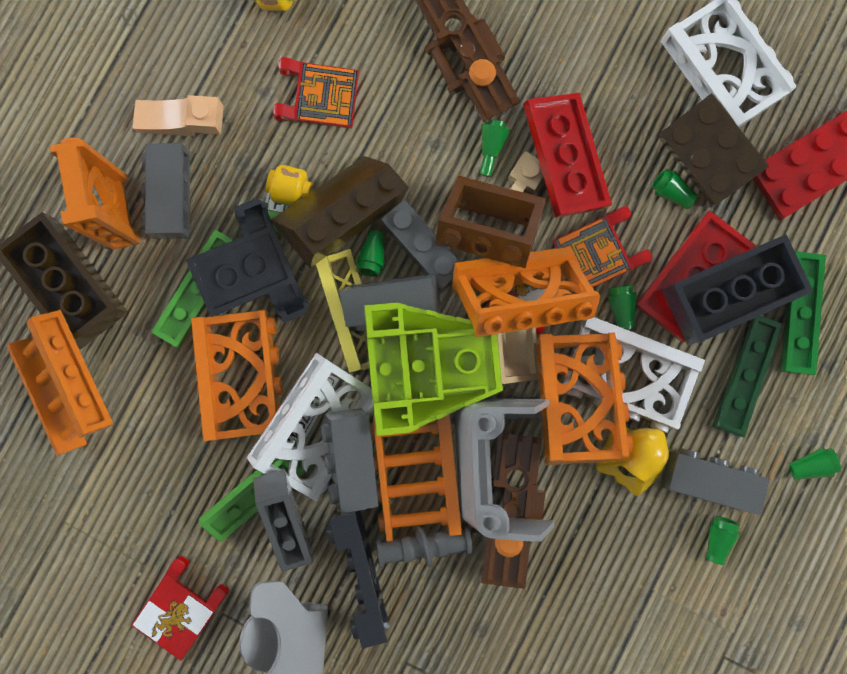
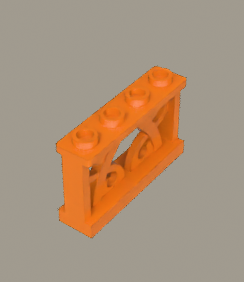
[50,138,141,250]
[452,247,600,337]
[191,310,283,441]
[535,332,633,466]

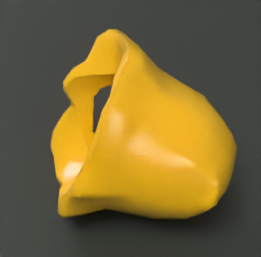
[595,427,669,496]

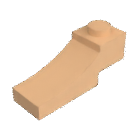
[132,95,224,136]

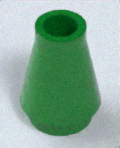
[651,168,698,210]
[354,230,385,277]
[607,285,637,329]
[789,447,841,481]
[706,516,741,565]

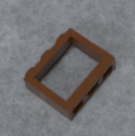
[435,176,546,268]

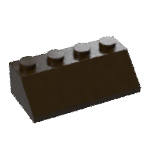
[271,156,409,268]

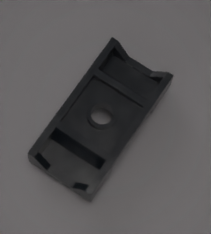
[326,510,390,649]

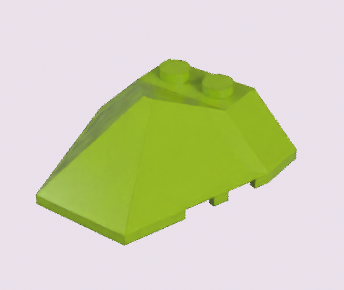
[364,303,503,436]

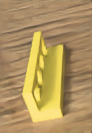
[316,249,370,374]

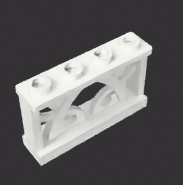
[661,0,796,127]
[560,317,705,433]
[247,353,374,501]

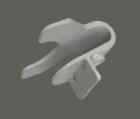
[239,581,328,674]

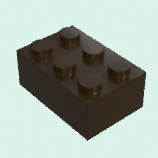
[659,93,769,207]

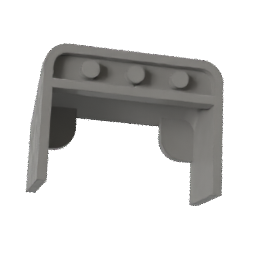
[454,399,555,542]

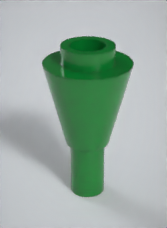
[480,119,511,177]

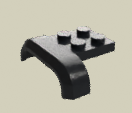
[185,198,309,323]

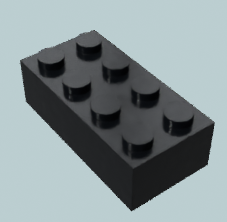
[662,234,814,345]

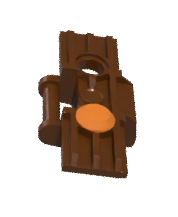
[415,0,521,123]
[472,433,546,589]

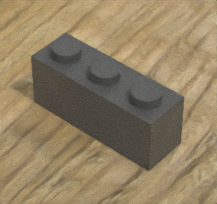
[141,143,190,239]
[381,200,460,293]
[339,274,442,330]
[321,408,379,514]
[661,448,770,516]
[253,469,312,572]

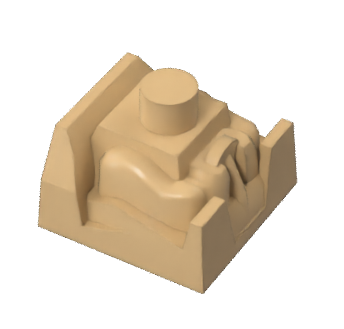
[497,328,538,384]

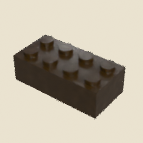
[0,212,129,350]

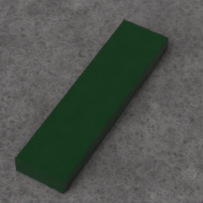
[712,316,783,438]

